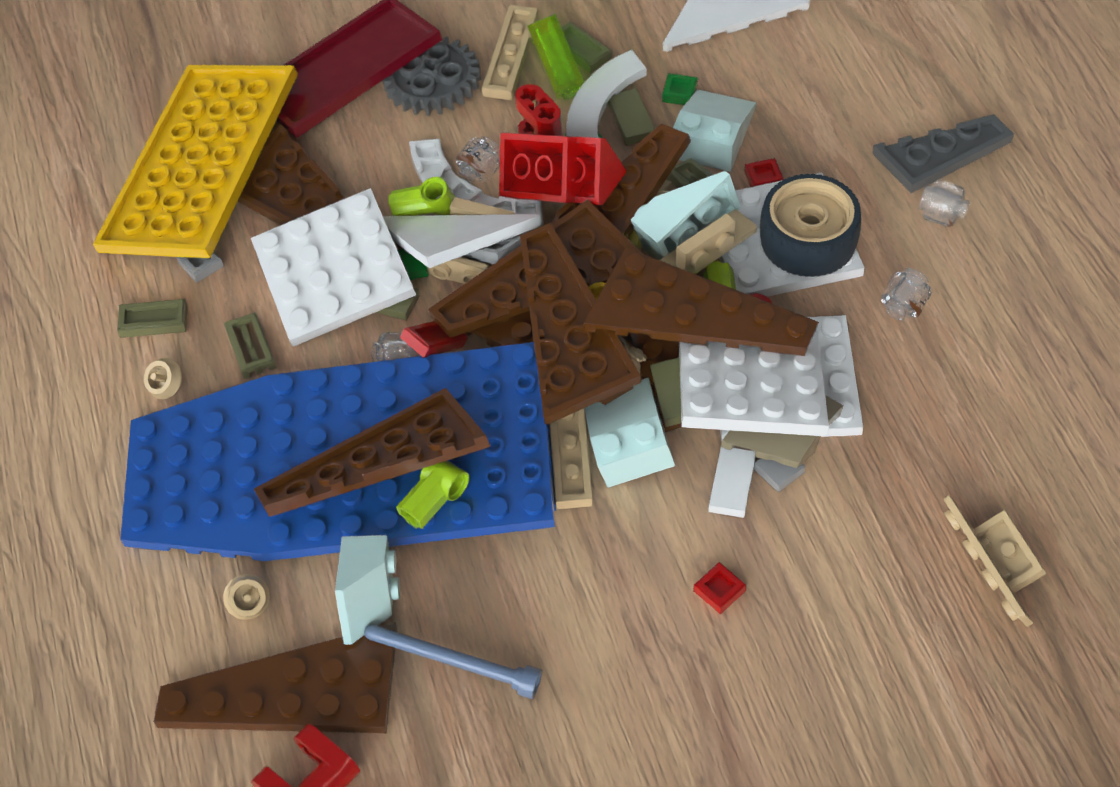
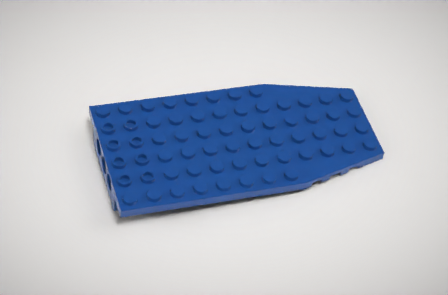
[120,342,556,561]

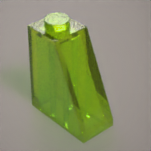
[527,14,584,100]

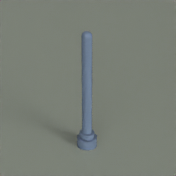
[364,625,542,699]

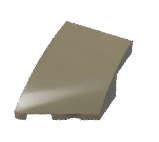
[721,395,844,468]

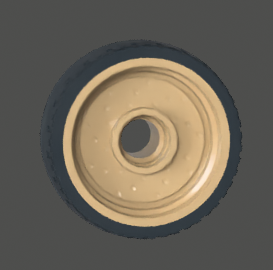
[760,174,861,277]

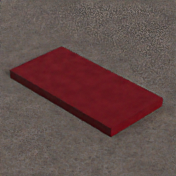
[276,0,443,138]

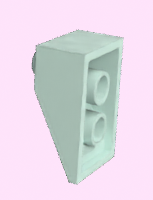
[673,90,756,172]
[631,171,741,260]
[584,378,675,488]

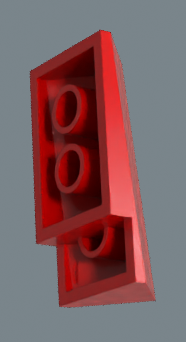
[499,133,627,205]

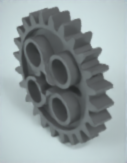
[383,37,481,116]

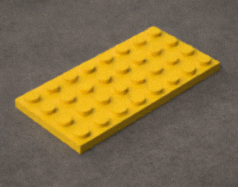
[93,65,298,258]

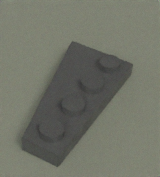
[872,114,1014,193]

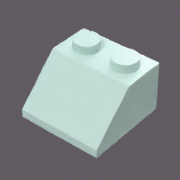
[335,535,400,644]

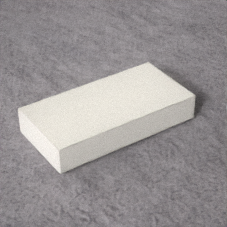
[708,447,756,518]

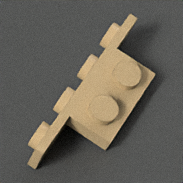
[660,210,757,274]
[943,495,1047,627]

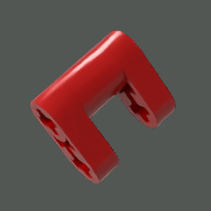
[515,84,562,136]
[251,724,360,787]

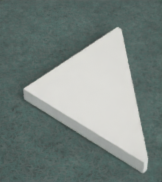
[663,0,810,52]
[383,214,541,268]

